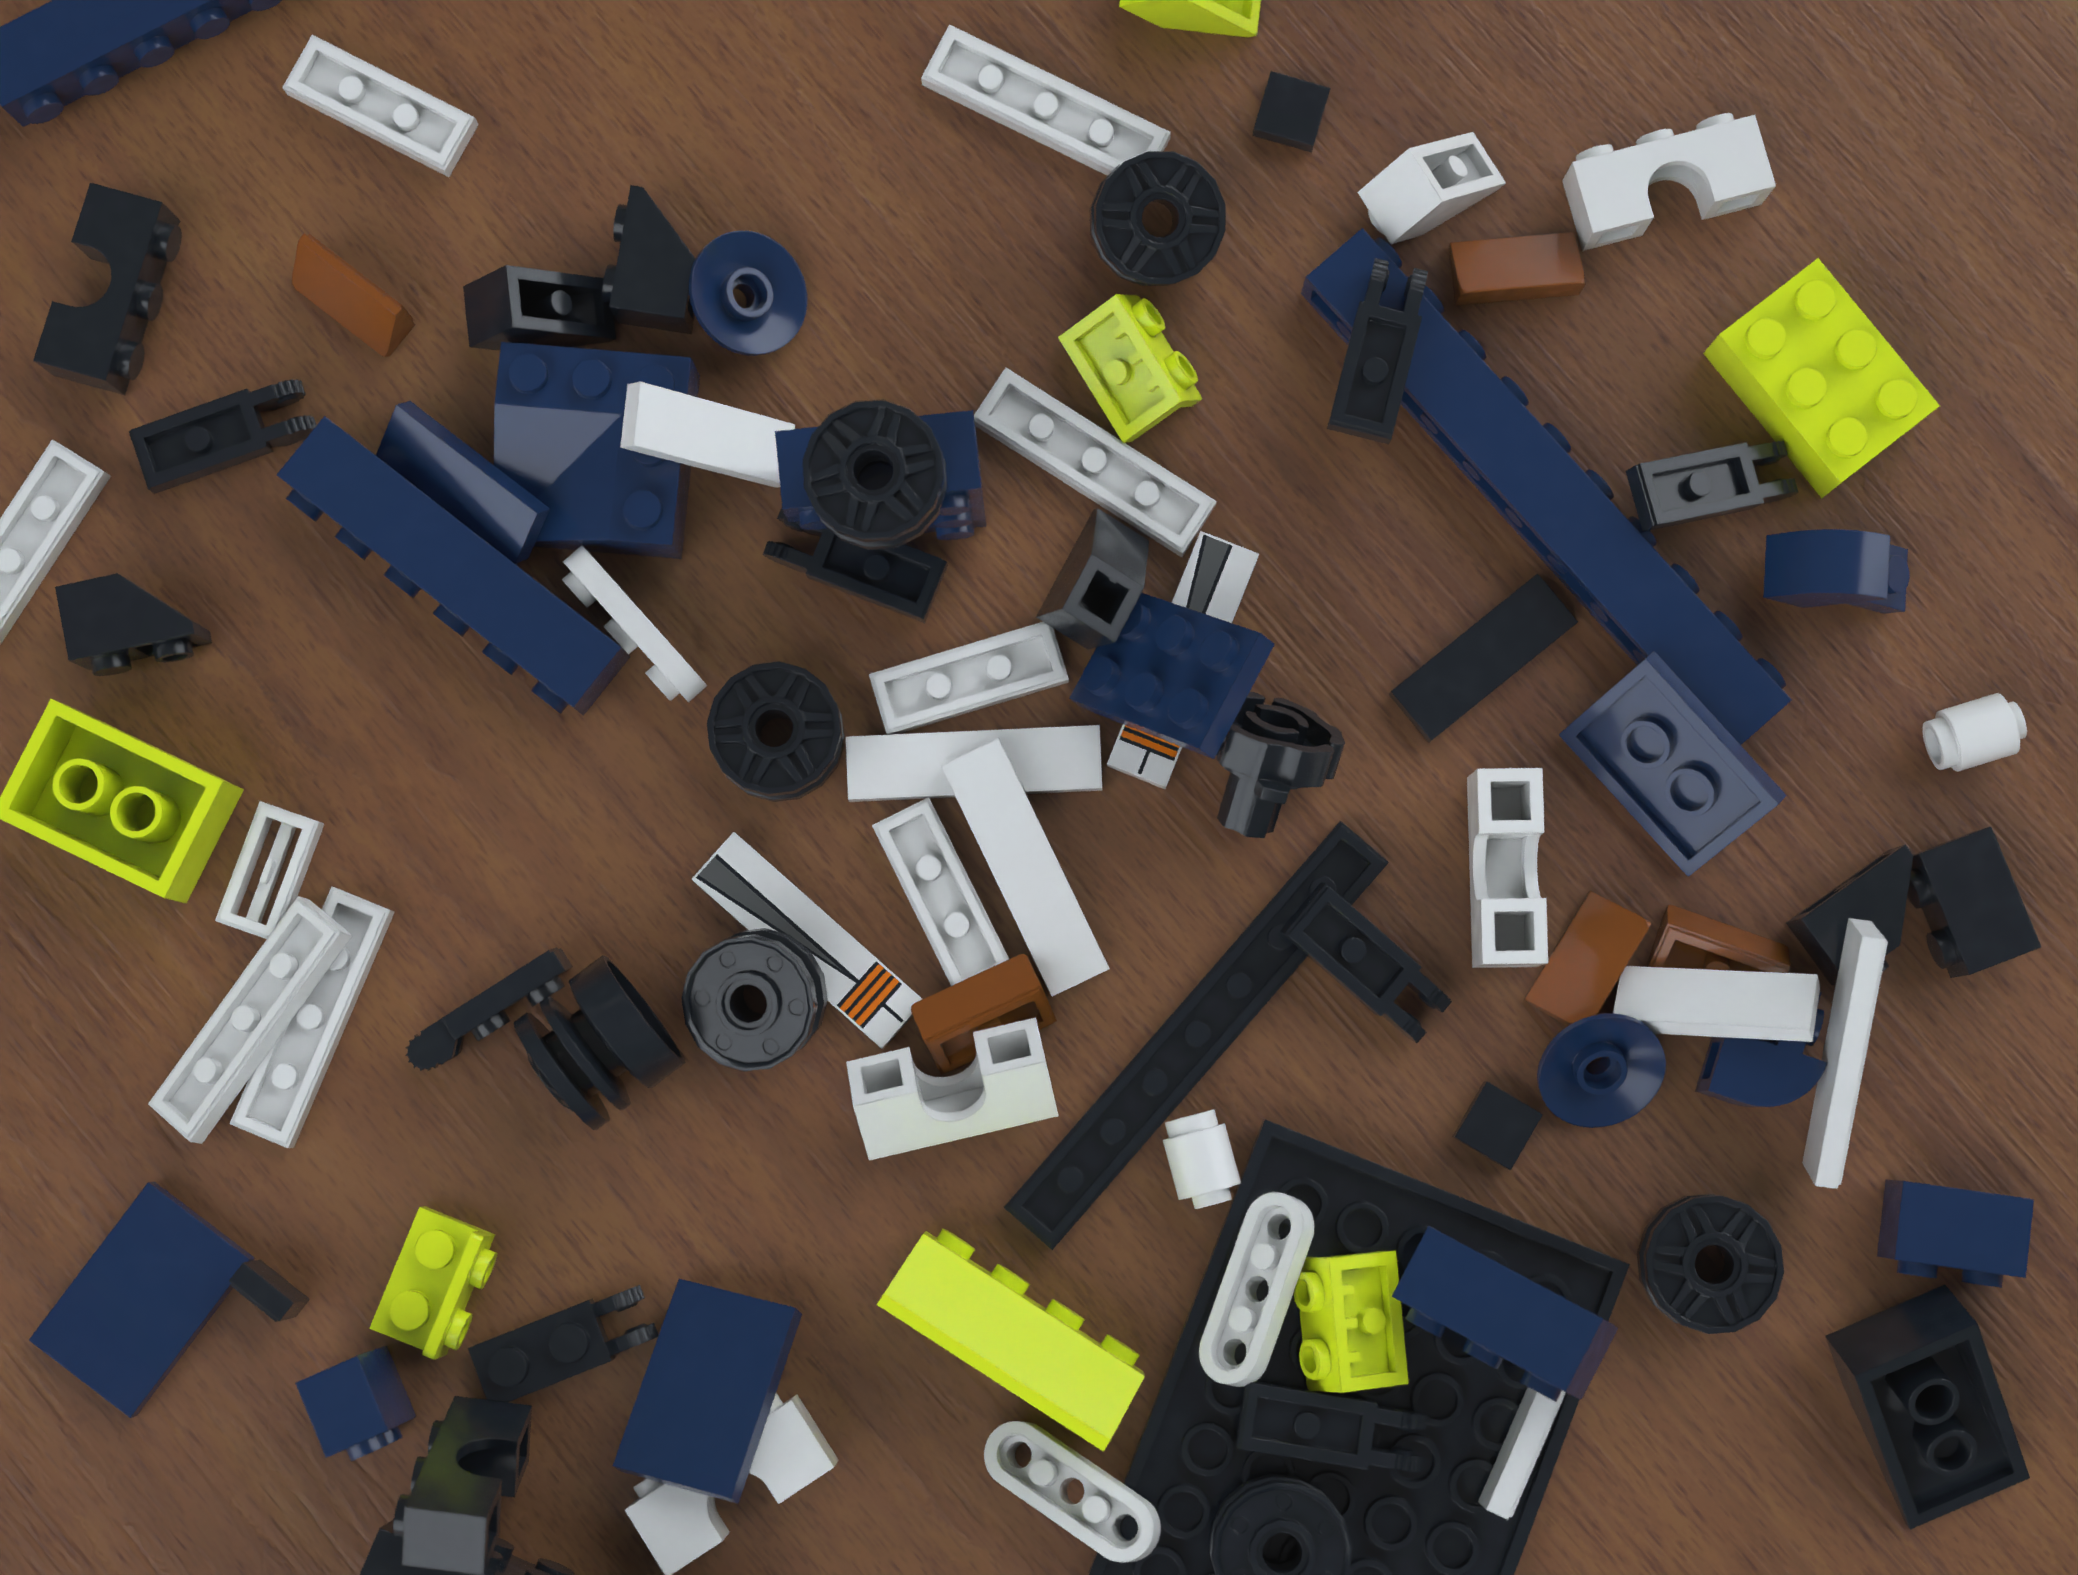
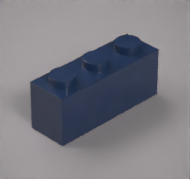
[1392,1226,1618,1402]

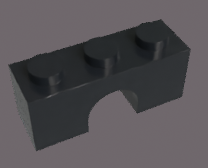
[33,183,182,395]
[393,1396,532,1575]

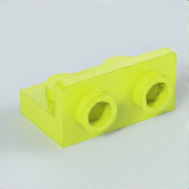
[1058,294,1202,443]
[369,1206,497,1360]
[1293,1251,1409,1393]

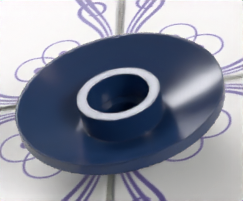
[689,230,807,356]
[1537,1013,1666,1128]

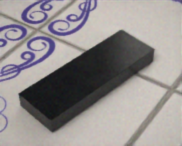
[1389,573,1578,743]

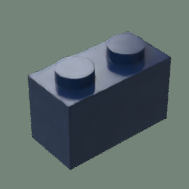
[1877,1179,2034,1288]
[295,1345,416,1461]

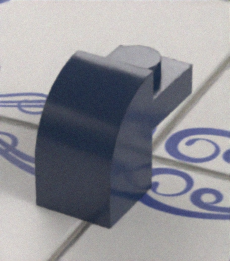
[1763,529,1910,614]
[1695,992,1828,1107]

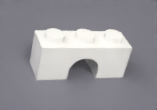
[1562,113,1776,251]
[1467,768,1548,968]
[846,1017,1059,1161]
[625,1393,839,1575]

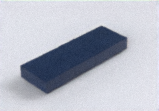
[376,401,550,564]

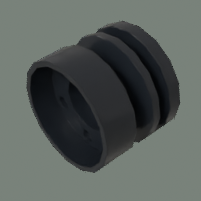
[513,955,686,1130]

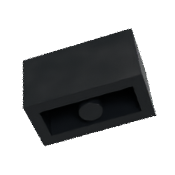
[1907,826,2042,978]

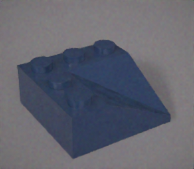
[494,342,700,559]
[775,410,987,540]

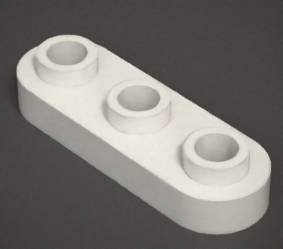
[562,545,707,702]
[1199,1192,1314,1387]
[984,1421,1161,1562]

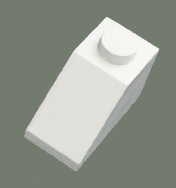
[1358,132,1506,244]

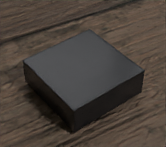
[1252,71,1330,153]
[1452,1081,1543,1170]
[229,1260,310,1322]

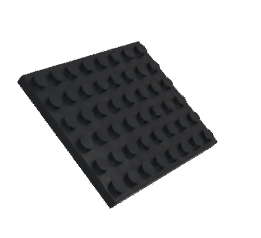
[1087,1119,1630,1575]

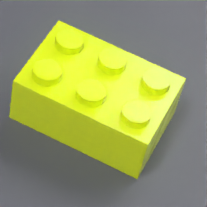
[1703,258,1940,498]
[0,699,244,904]

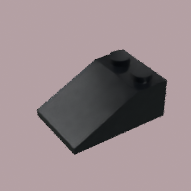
[1825,1284,2030,1529]

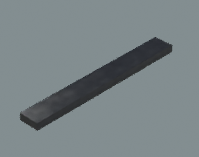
[1004,821,1389,1250]

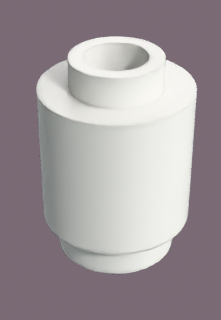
[1922,693,2027,772]
[1163,1109,1241,1209]

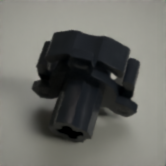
[1216,692,1345,838]

